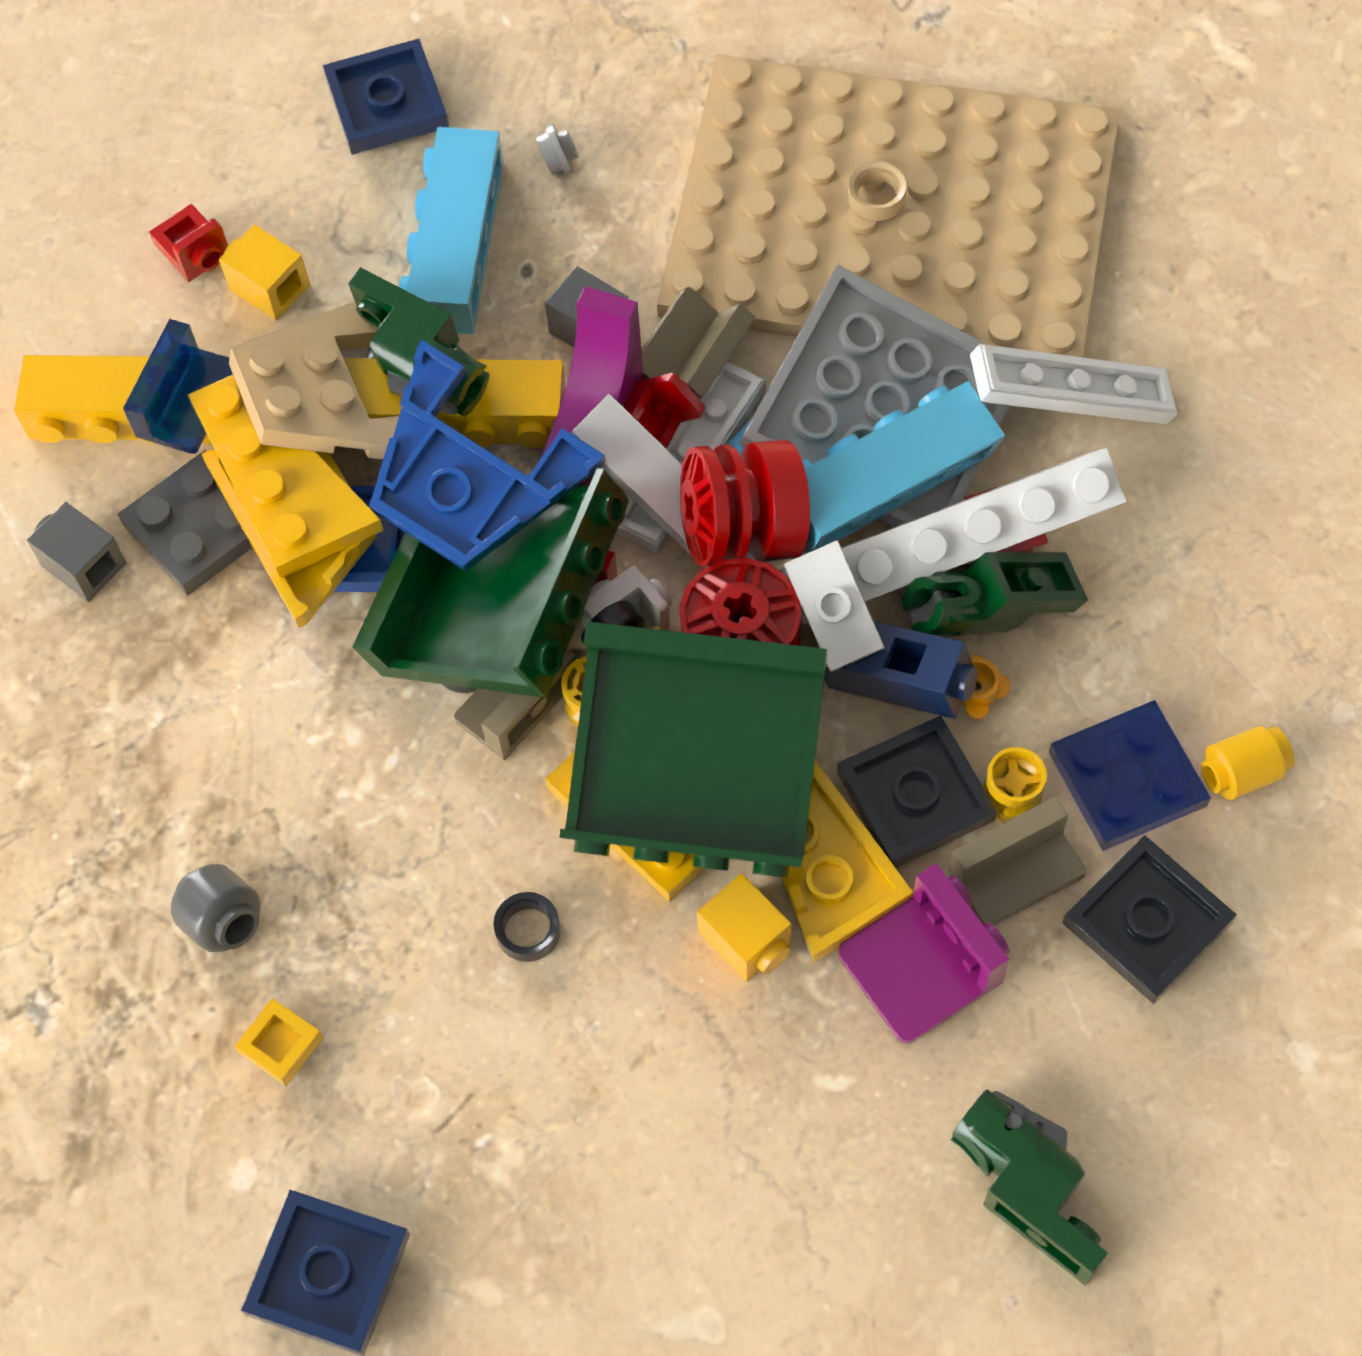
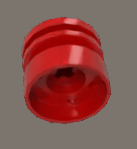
[680,440,810,567]
[679,558,802,646]

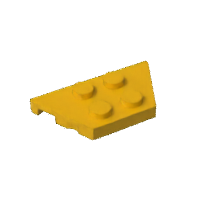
[202,450,377,628]

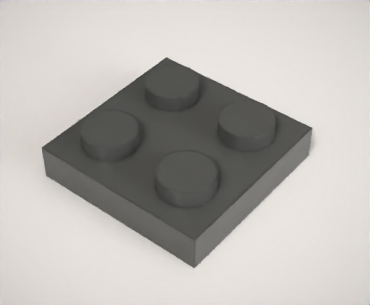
[118,450,252,596]

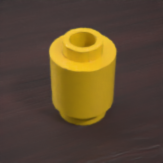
[1201,726,1295,800]

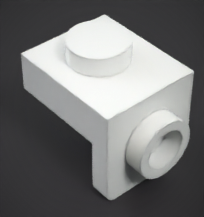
[582,565,672,631]

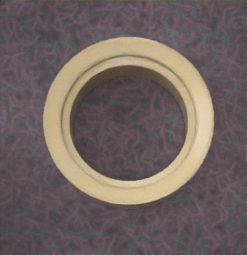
[848,161,907,221]

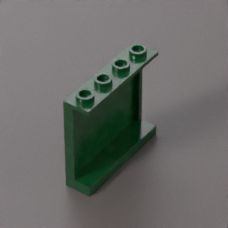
[352,468,629,698]
[559,621,828,878]

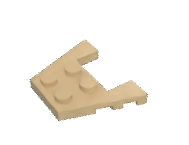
[229,301,399,460]

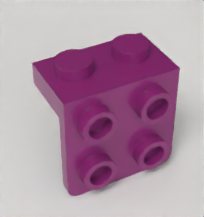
[839,863,1010,1044]

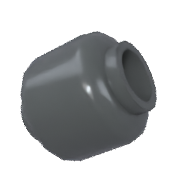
[170,864,261,952]

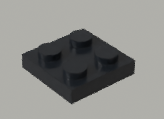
[837,715,998,868]
[1062,835,1237,1004]

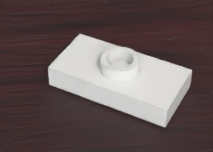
[784,541,885,672]

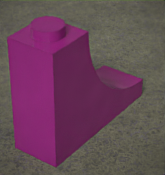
[542,286,644,487]

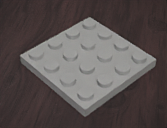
[739,264,1010,527]

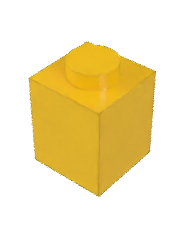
[219,224,310,321]
[697,873,791,982]

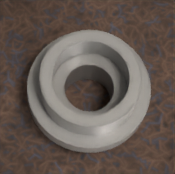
[536,123,579,175]

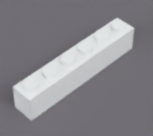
[779,448,1127,625]

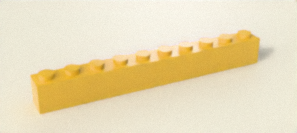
[14,355,566,448]

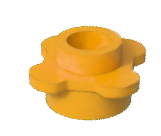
[962,654,1011,719]

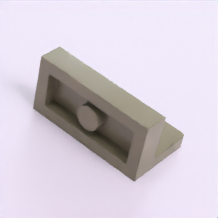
[642,287,755,399]
[454,649,576,760]
[948,796,1086,925]

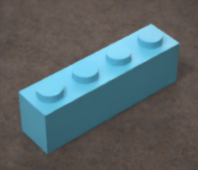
[399,127,504,334]
[802,381,1005,554]

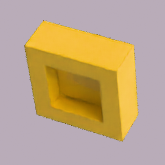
[234,998,324,1087]

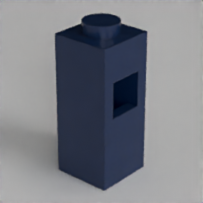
[825,621,978,719]

